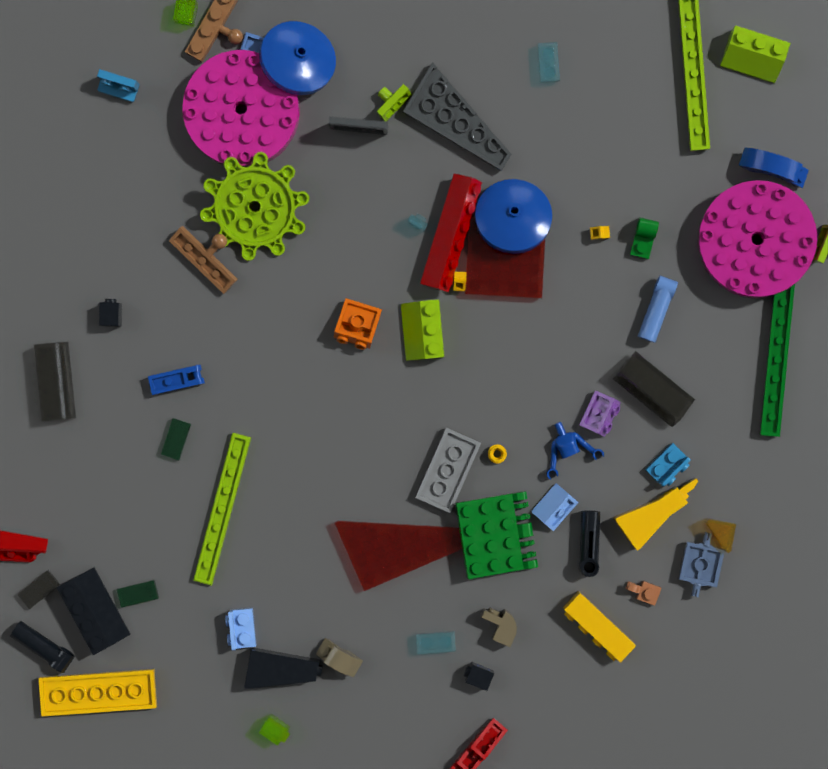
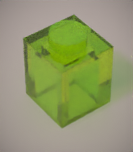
[173,0,198,26]
[259,713,290,746]

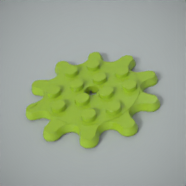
[200,152,309,261]

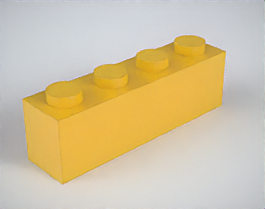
[563,591,636,663]

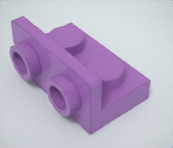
[580,390,621,437]

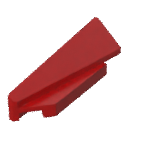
[0,531,48,562]

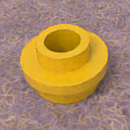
[488,444,507,464]

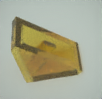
[704,518,736,553]

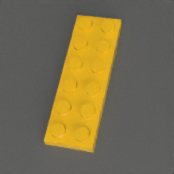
[39,669,157,716]

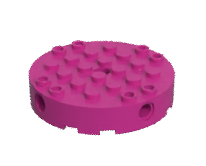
[183,50,300,167]
[698,180,817,298]

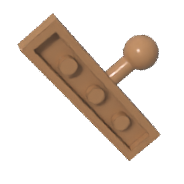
[185,0,243,63]
[169,226,238,294]

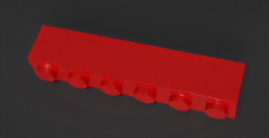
[420,173,482,293]

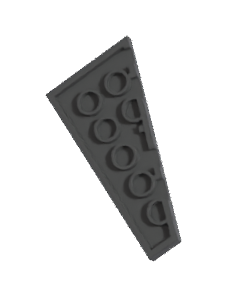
[403,62,511,171]

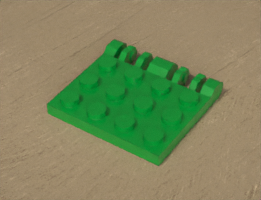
[455,491,538,579]

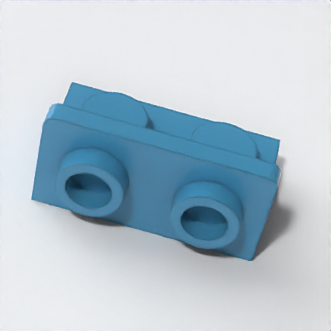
[97,69,140,102]
[645,443,691,487]

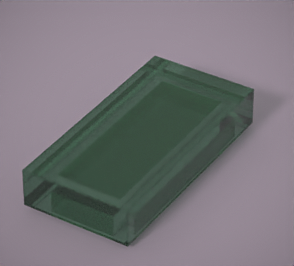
[161,418,192,460]
[117,579,159,608]

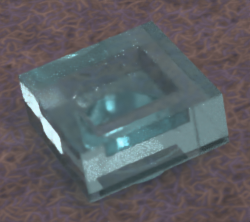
[408,214,428,232]

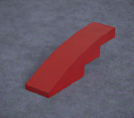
[449,718,508,769]

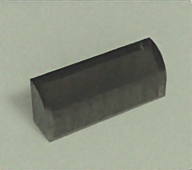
[34,342,76,421]
[613,351,695,427]

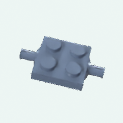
[678,532,725,597]

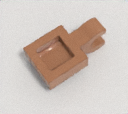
[626,581,662,606]

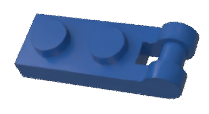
[148,364,205,395]

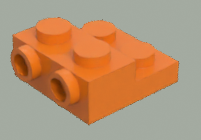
[333,298,382,350]

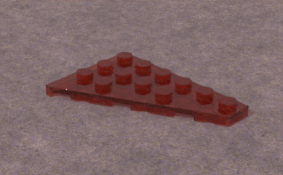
[335,521,462,591]

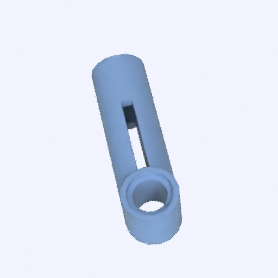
[637,275,678,343]

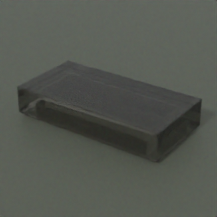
[18,570,60,609]

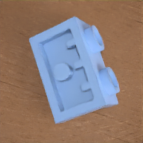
[225,608,256,650]

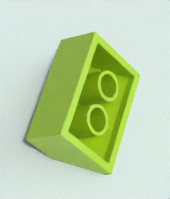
[720,25,791,84]
[401,299,444,361]

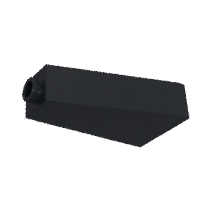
[244,647,323,689]

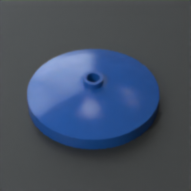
[259,21,336,95]
[475,179,552,254]

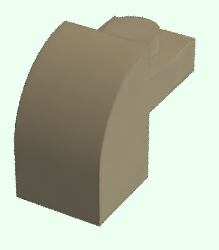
[481,607,517,647]
[316,638,363,677]

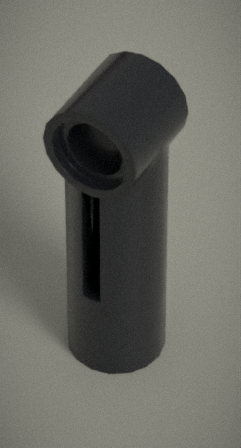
[578,510,600,577]
[10,621,75,673]

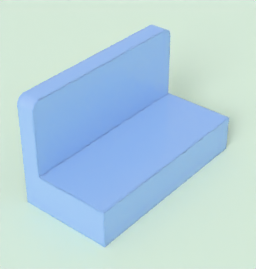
[532,484,579,531]

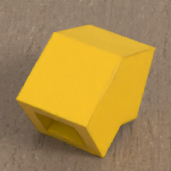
[590,226,610,240]
[453,271,467,291]

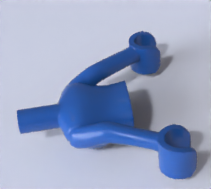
[546,422,604,480]

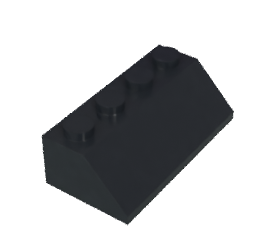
[57,567,131,655]

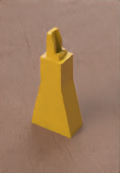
[613,478,698,551]

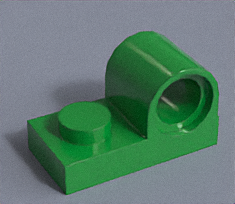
[630,217,659,259]

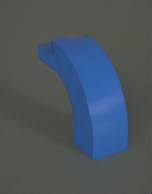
[739,147,809,188]

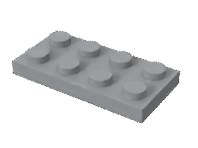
[415,427,481,513]

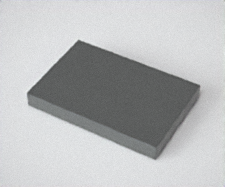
[329,116,388,135]

